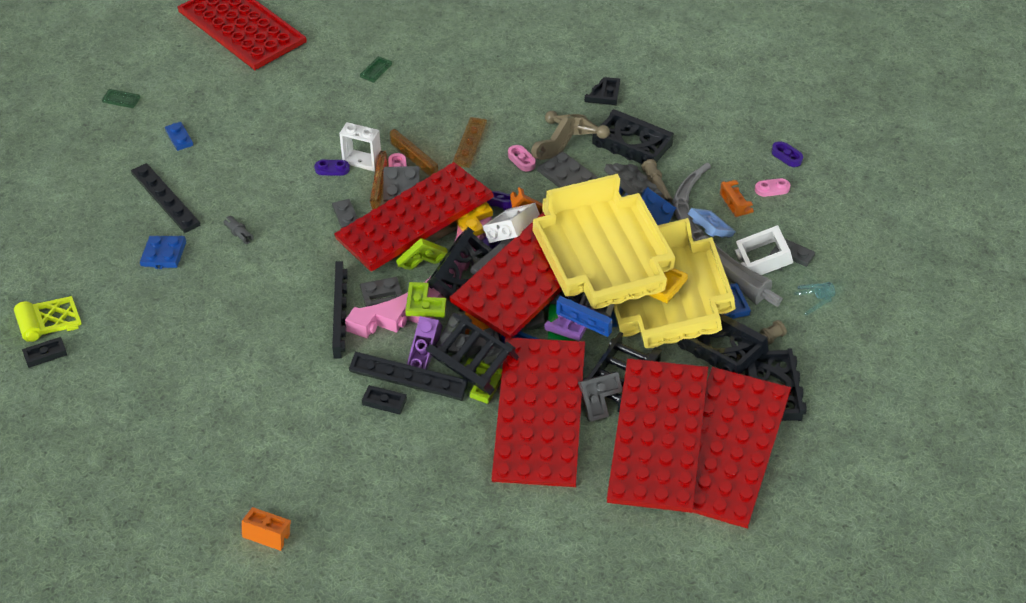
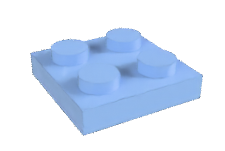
[688,208,736,238]

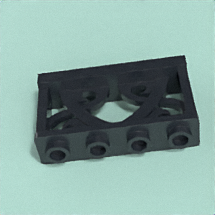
[592,109,674,165]
[427,227,492,312]
[677,314,769,374]
[744,348,807,421]

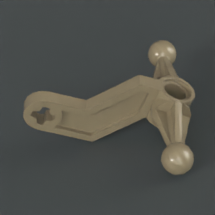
[531,111,610,160]

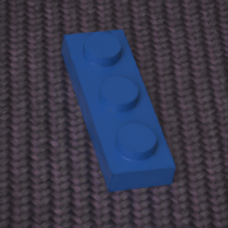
[556,296,613,337]

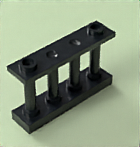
[426,312,519,395]
[583,332,662,412]

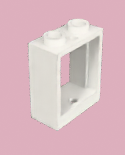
[339,122,382,171]
[483,203,540,243]
[735,225,793,275]

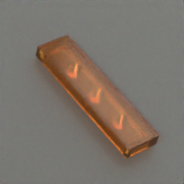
[452,117,487,168]
[390,129,438,176]
[370,151,389,210]

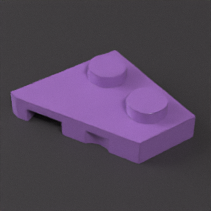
[545,304,595,341]

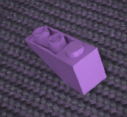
[407,316,442,370]

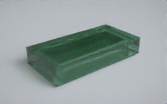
[360,56,392,83]
[102,89,140,108]

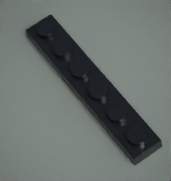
[131,163,201,233]
[332,261,348,359]
[349,351,468,401]

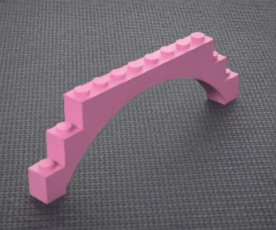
[345,216,492,338]

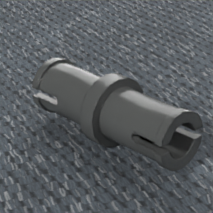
[224,216,254,244]

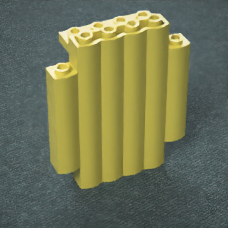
[533,174,675,309]
[613,218,736,348]

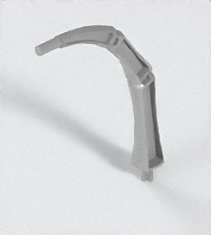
[672,163,783,307]

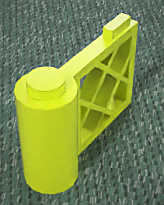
[14,296,82,342]

